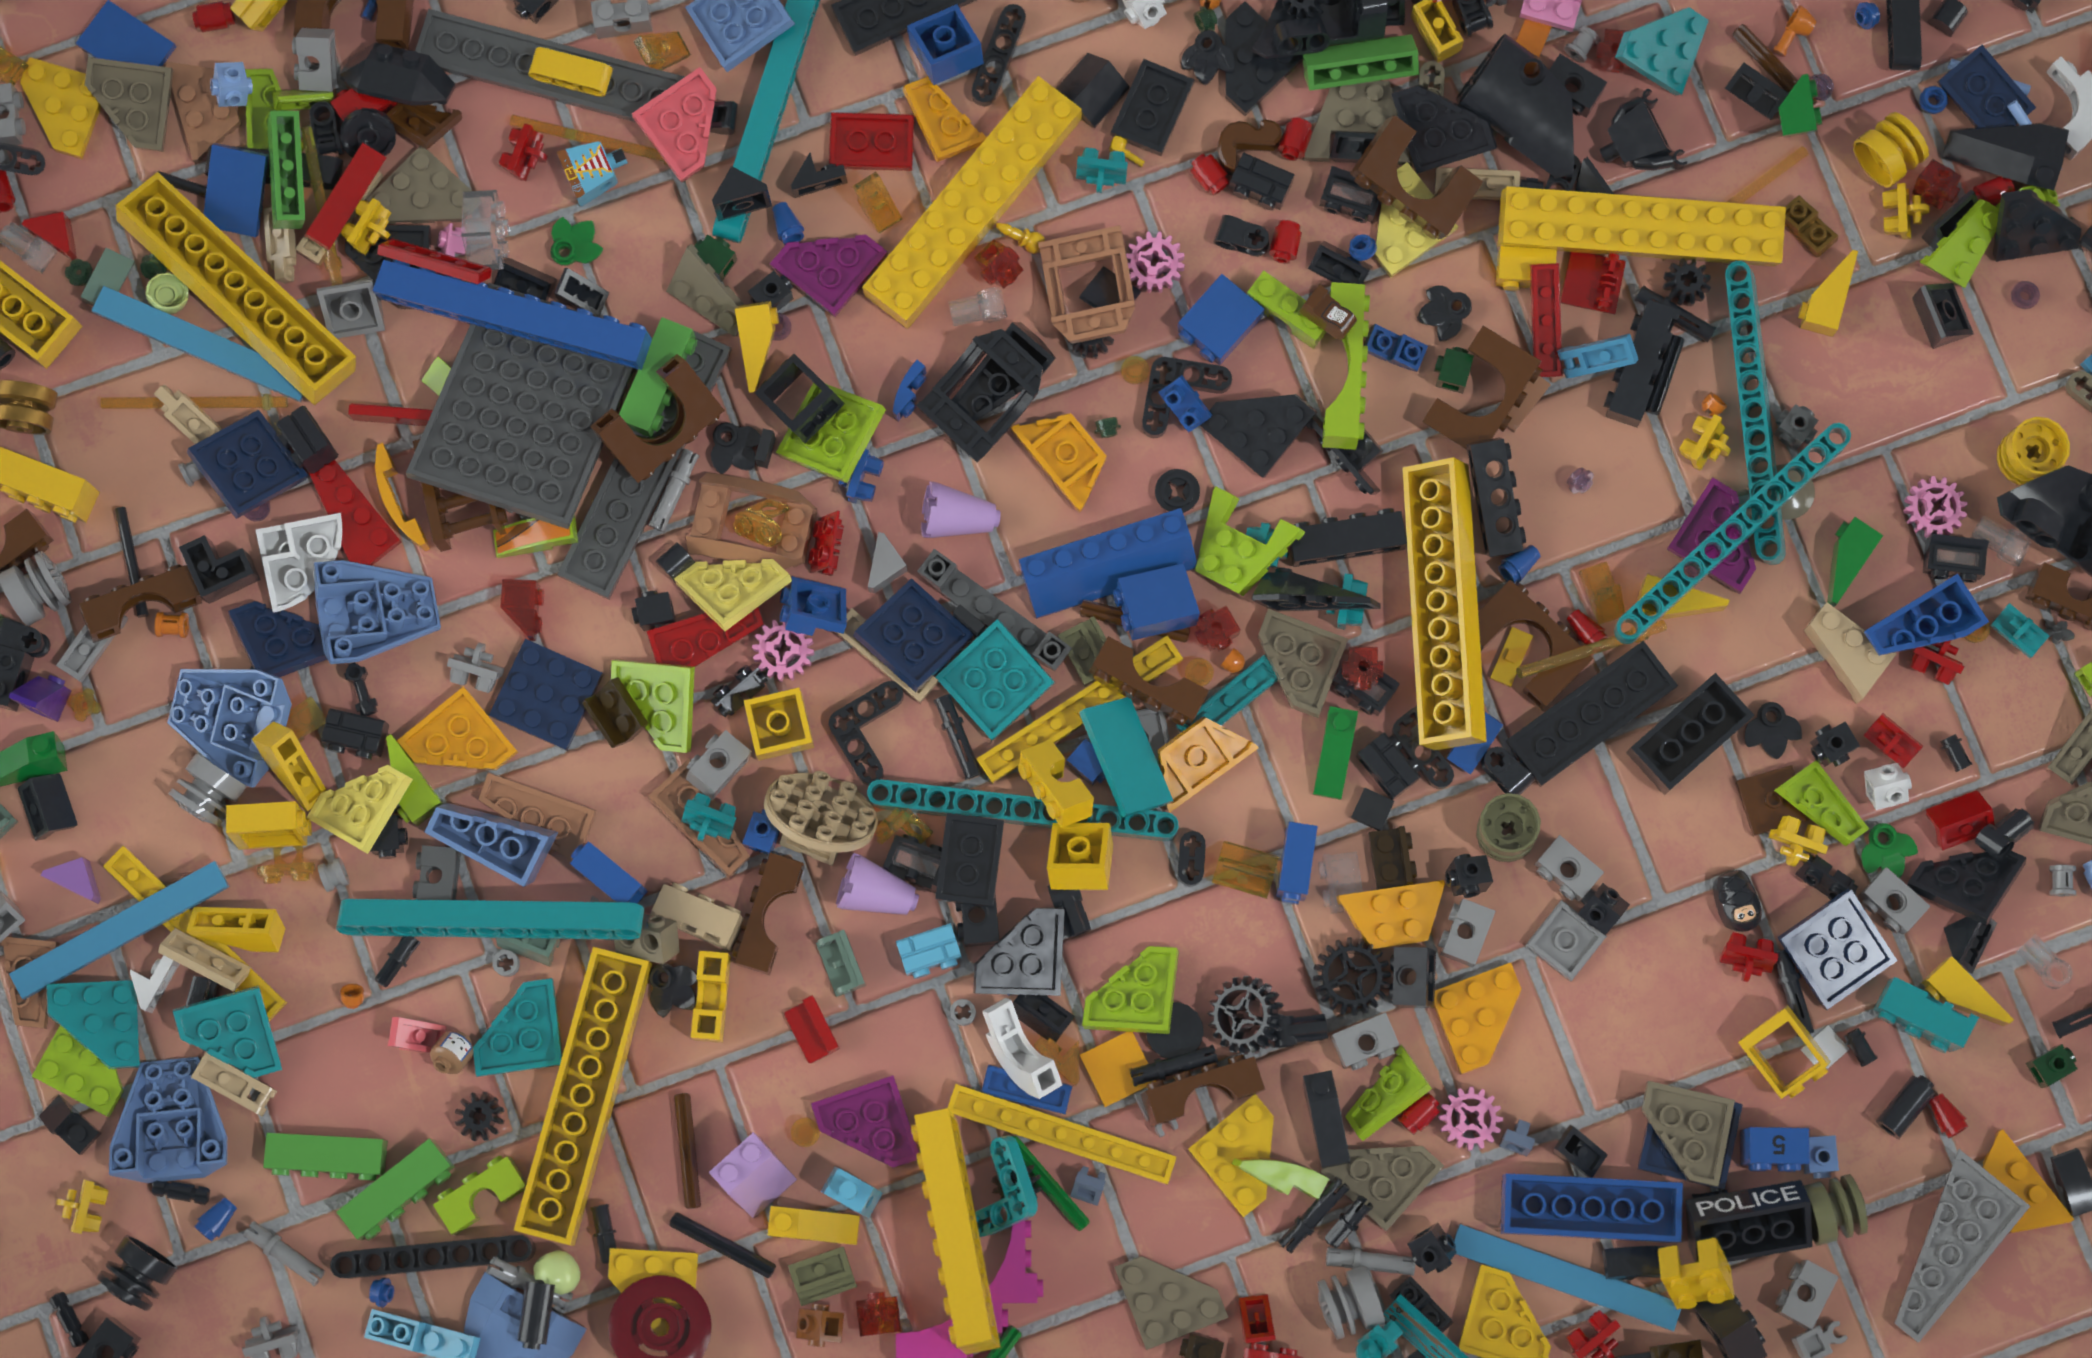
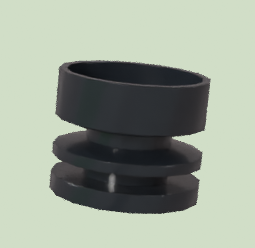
[97,1235,178,1311]

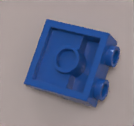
[780,576,847,636]

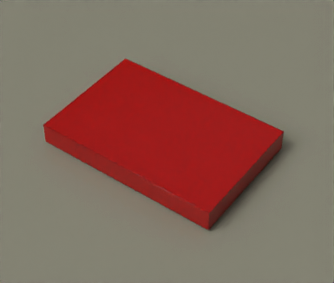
[829,112,915,171]

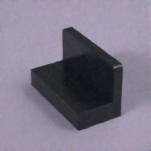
[17,773,78,841]

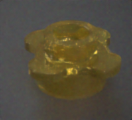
[68,688,102,722]

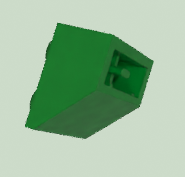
[1779,74,1822,138]

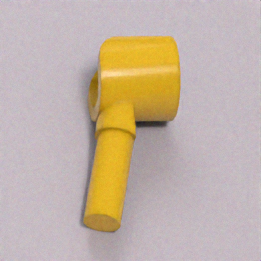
[1109,136,1145,167]

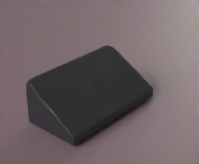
[1308,241,1372,284]
[494,258,557,301]
[1013,995,1075,1044]

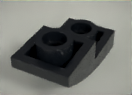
[2050,1148,2092,1217]
[1602,1246,1665,1280]
[1389,1276,1454,1333]

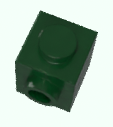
[694,234,737,282]
[1434,347,1474,394]
[2026,1044,2078,1089]

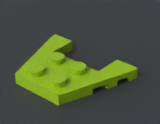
[1195,486,1305,596]

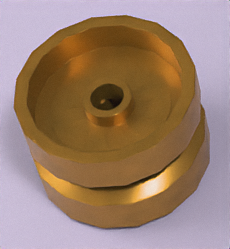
[0,380,58,435]

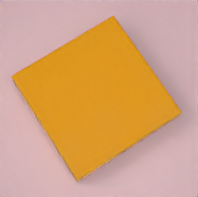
[1079,1032,1157,1108]

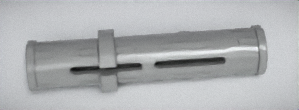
[648,448,700,533]
[243,1221,325,1287]
[1326,1247,1416,1276]
[486,1256,573,1310]

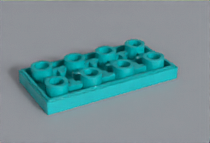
[1079,697,1173,818]

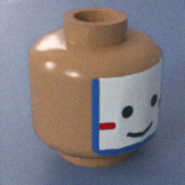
[430,1031,474,1074]

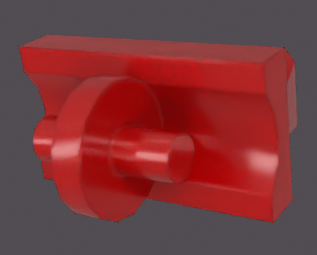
[499,123,548,181]
[1910,640,1965,685]
[1863,713,1923,768]
[1720,932,1778,982]
[1566,1310,1621,1358]

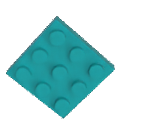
[935,619,1056,740]

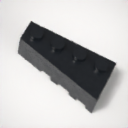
[1603,299,1681,428]

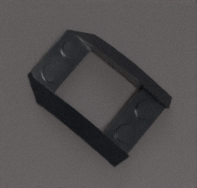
[916,329,1043,463]

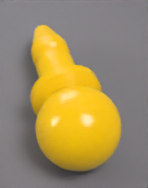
[996,223,1046,254]

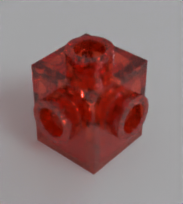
[1596,29,1630,73]
[1912,159,1961,210]
[974,239,1024,289]
[1194,606,1241,652]
[1342,647,1383,690]
[856,1292,901,1337]

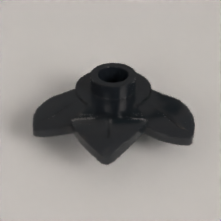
[1181,30,1235,86]
[1417,285,1472,341]
[711,422,761,474]
[1744,702,1802,759]
[649,963,697,1018]

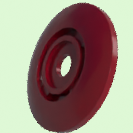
[608,1275,712,1358]

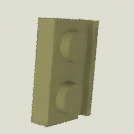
[1058,616,1106,686]
[788,1246,857,1306]

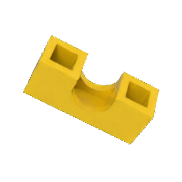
[1018,739,1094,828]
[691,951,731,1043]

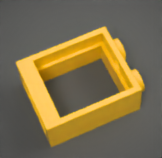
[226,801,312,850]
[1738,1005,1831,1099]

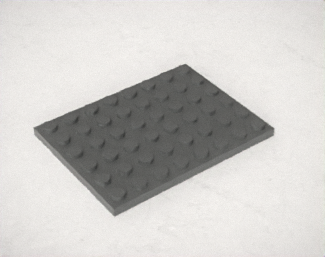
[406,283,635,529]

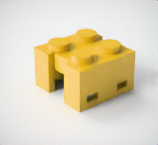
[1658,1237,1734,1310]

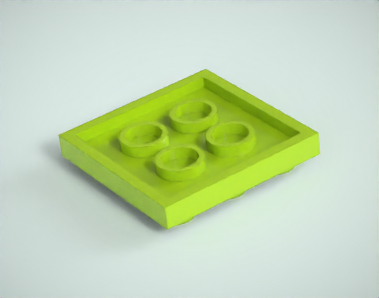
[776,383,886,483]

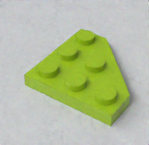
[611,659,695,753]
[1082,946,1179,1034]
[32,1025,124,1117]

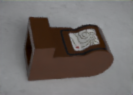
[1299,284,1357,339]

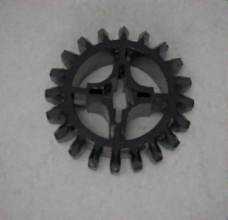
[1312,937,1391,1016]
[1207,976,1285,1055]

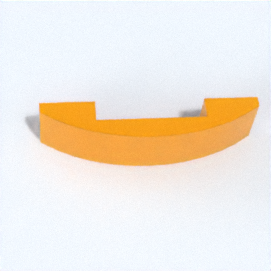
[375,442,430,551]

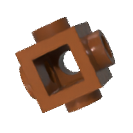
[796,1304,844,1347]

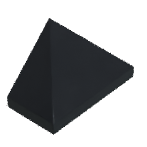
[1575,157,1614,194]
[554,268,610,317]
[1944,917,1997,974]

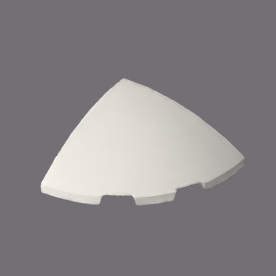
[255,513,342,613]

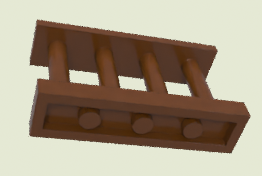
[412,439,508,552]

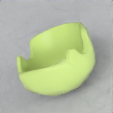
[146,273,189,314]
[533,1250,581,1295]

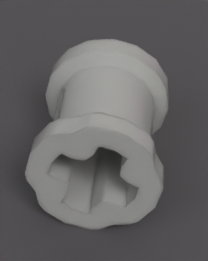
[1564,26,1601,63]
[178,461,204,487]
[2049,865,2076,897]

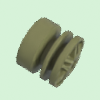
[1476,793,1541,863]
[1804,1174,1868,1246]

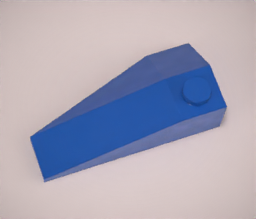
[1864,574,1989,656]

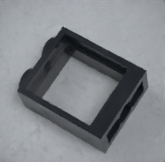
[755,354,845,444]

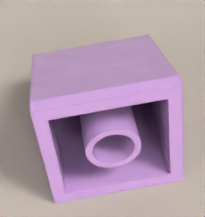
[709,1133,797,1219]

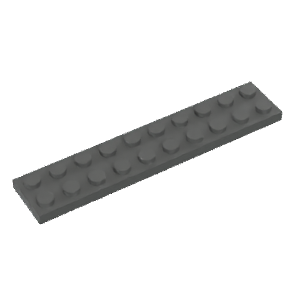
[415,9,684,122]
[557,331,732,600]

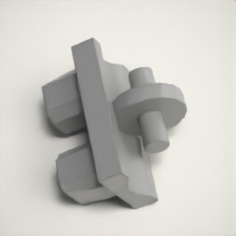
[447,642,504,693]
[242,1316,299,1358]

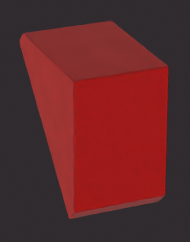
[21,212,77,261]
[1239,1294,1276,1344]

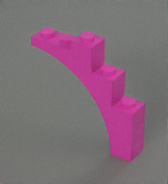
[896,1220,1043,1358]

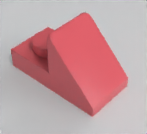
[388,1017,446,1053]

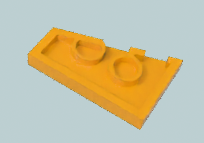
[903,77,987,162]

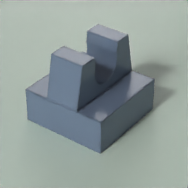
[1499,1119,1535,1157]
[1070,1166,1106,1206]

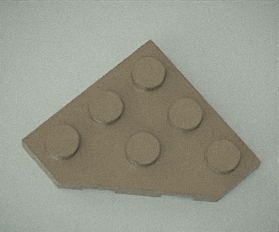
[85,57,174,152]
[365,146,482,224]
[1258,609,1348,718]
[2039,781,2092,845]
[1641,1081,1735,1187]
[1320,1146,1444,1231]
[1114,1256,1228,1350]

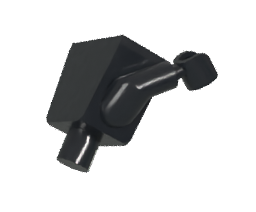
[1599,89,1688,171]

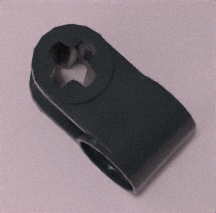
[1451,0,1494,38]
[309,101,345,155]
[1214,215,1269,257]
[0,617,51,658]
[1480,747,1535,795]

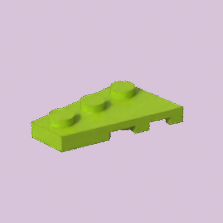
[245,69,304,151]
[1920,199,1999,288]
[1774,760,1869,847]
[1345,1045,1432,1141]

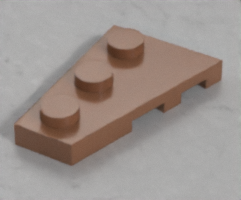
[1,937,60,1029]

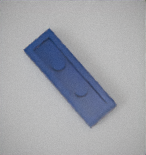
[981,1065,1073,1115]

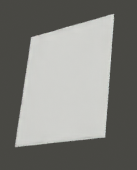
[1801,1025,1849,1069]

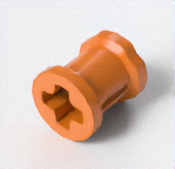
[155,612,189,638]

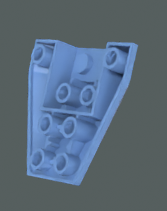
[314,560,441,664]
[167,669,292,787]
[109,1057,227,1183]
[463,1272,587,1358]

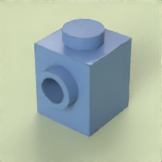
[1804,1135,1839,1179]

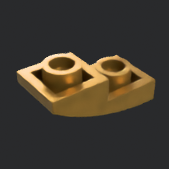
[1785,195,1838,258]

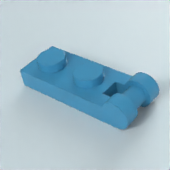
[1557,334,1639,378]

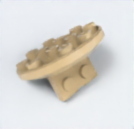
[764,771,878,866]

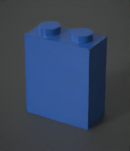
[1177,274,1265,366]
[1113,563,1200,641]
[1276,822,1318,905]
[570,841,648,904]

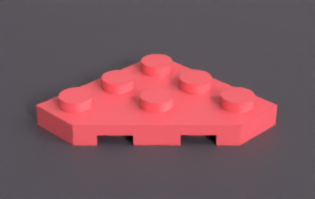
[632,67,717,183]

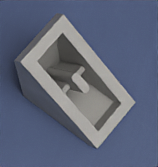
[868,532,908,593]

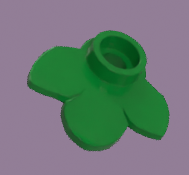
[551,217,603,266]
[1861,823,1918,878]

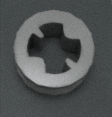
[492,950,520,977]
[950,999,976,1026]

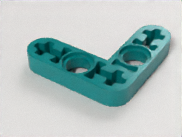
[975,1135,1038,1237]

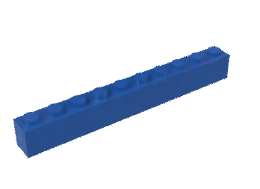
[373,259,652,370]

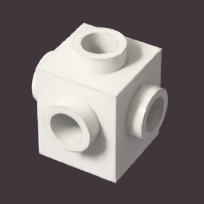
[1122,0,1167,29]
[1864,763,1912,810]

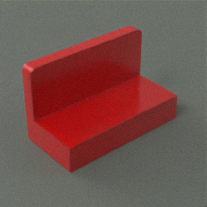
[1925,790,1995,850]
[784,995,840,1064]

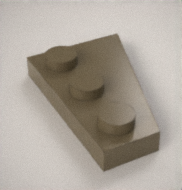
[667,244,744,337]

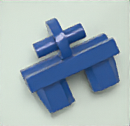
[1158,375,1212,432]
[838,449,884,504]

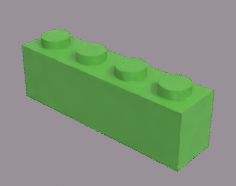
[1302,34,1419,91]
[267,111,305,229]
[619,317,697,438]
[263,1133,388,1181]
[336,1138,455,1241]

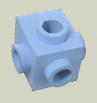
[210,62,253,107]

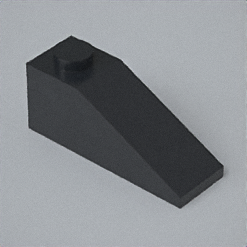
[1303,1070,1350,1169]

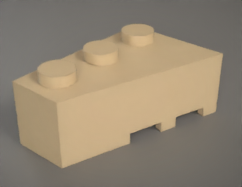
[1804,602,1897,704]
[650,882,743,952]

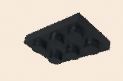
[1111,59,1195,156]
[935,813,1004,907]

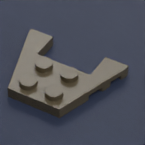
[1304,81,1413,166]

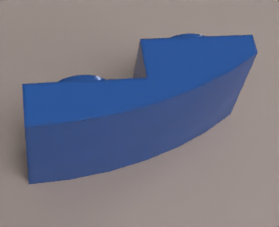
[1363,324,1428,372]
[893,360,927,421]
[1447,712,1503,774]

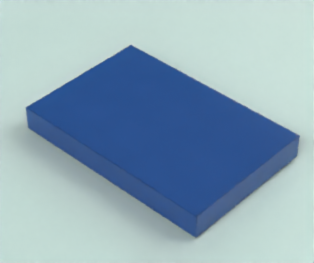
[76,0,177,66]
[203,143,269,238]

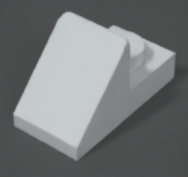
[130,955,180,1013]

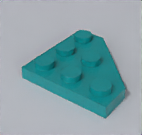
[1615,7,1709,96]
[473,978,563,1077]
[46,980,140,1069]
[173,986,282,1078]

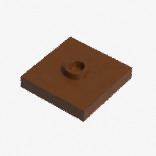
[1736,765,1809,836]

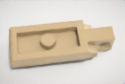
[263,207,296,283]
[154,384,222,444]

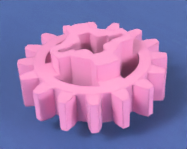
[1126,232,1184,293]
[1903,476,1968,538]
[752,620,815,682]
[1438,1087,1503,1151]

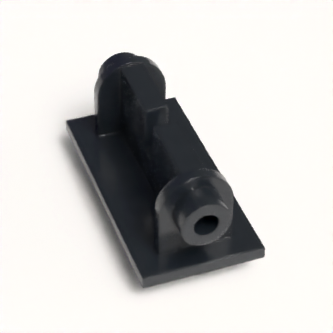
[710,664,768,717]
[1795,854,1858,900]

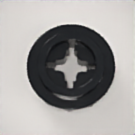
[1155,469,1200,513]

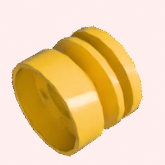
[1853,112,1929,188]
[1997,417,2070,485]

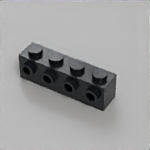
[1289,508,1407,567]

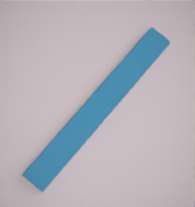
[91,286,303,402]
[9,861,230,1000]
[1454,1224,1681,1331]

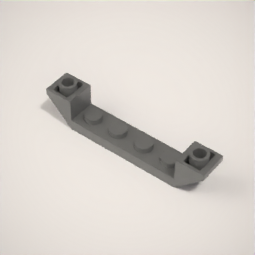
[917,549,1072,671]

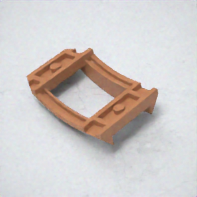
[1038,225,1135,343]
[686,472,817,570]

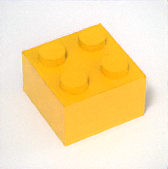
[744,687,815,761]
[1047,823,1113,890]

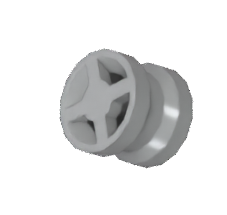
[317,857,350,892]

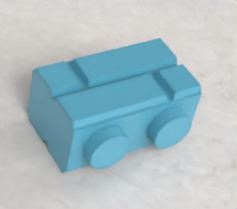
[896,923,962,979]

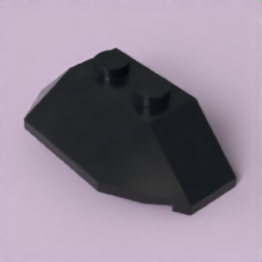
[340,43,455,106]

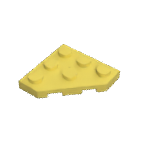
[1374,162,1458,278]
[674,559,792,631]
[307,765,413,854]

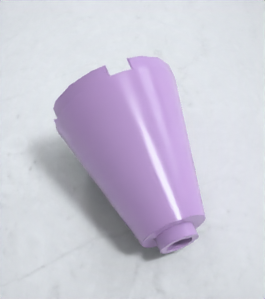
[921,481,1000,538]
[836,853,919,915]

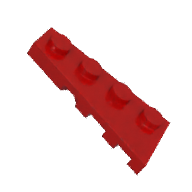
[309,460,401,566]
[646,606,764,667]

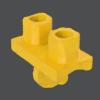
[1882,183,1930,240]
[341,198,391,255]
[1679,414,1731,471]
[1768,816,1828,867]
[56,1179,109,1234]

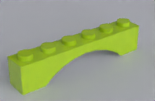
[1322,282,1370,450]

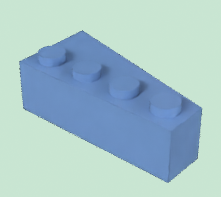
[424,803,558,887]

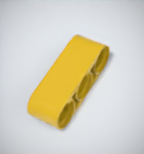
[528,47,613,97]

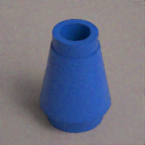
[772,202,804,245]
[1498,545,1541,583]
[194,1197,237,1242]

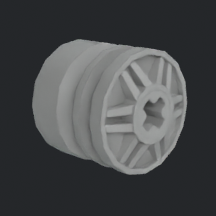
[0,551,72,626]
[168,753,247,827]
[1317,1265,1385,1340]

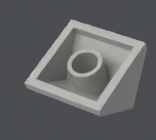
[317,279,385,338]

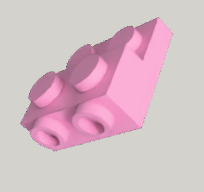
[1519,0,1582,32]

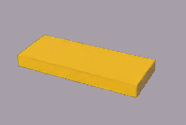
[1490,627,1533,688]

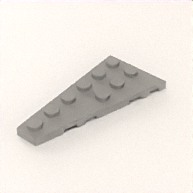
[1894,1149,2030,1343]

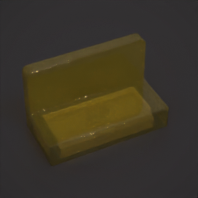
[1212,841,1279,899]

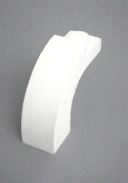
[2046,57,2092,160]
[982,998,1062,1099]

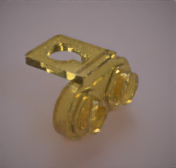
[733,498,789,547]
[875,807,933,845]
[257,846,315,884]

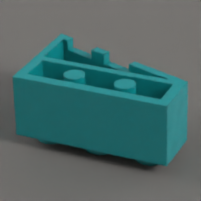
[1873,977,1979,1053]

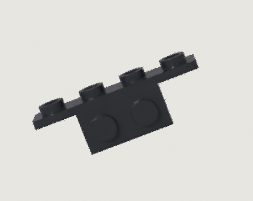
[1306,415,1383,495]

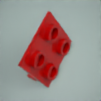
[1560,252,1626,315]
[808,510,844,576]

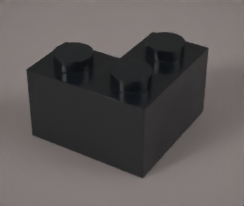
[179,535,261,604]
[1693,1294,1767,1358]

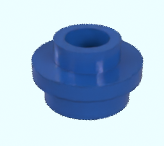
[1855,2,1880,30]
[1919,86,1948,114]
[1349,234,1377,261]
[369,1277,394,1307]

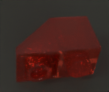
[500,579,544,642]

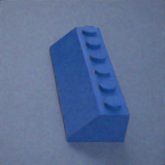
[1019,508,1197,619]

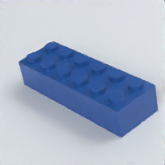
[1500,1173,1683,1243]

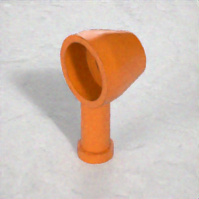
[1773,5,1817,57]

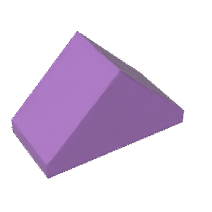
[40,857,101,904]

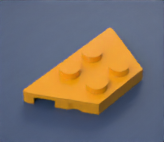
[1011,413,1107,513]
[1158,716,1258,812]
[1336,880,1445,949]
[1982,1129,2074,1233]

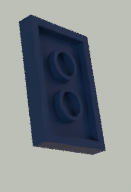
[1937,45,2037,128]

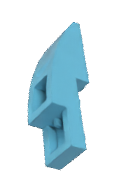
[364,1309,481,1358]

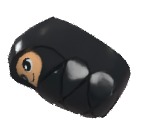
[1713,870,1762,932]

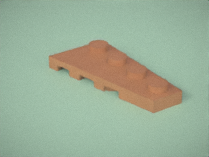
[648,758,750,878]
[478,773,597,861]

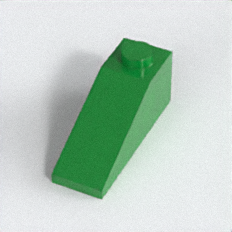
[1827,517,1884,607]
[1313,706,1358,800]
[0,731,68,787]

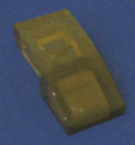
[286,696,326,743]

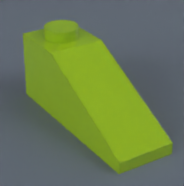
[386,734,443,826]

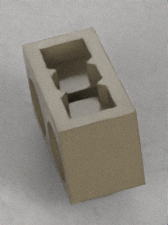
[614,914,680,964]

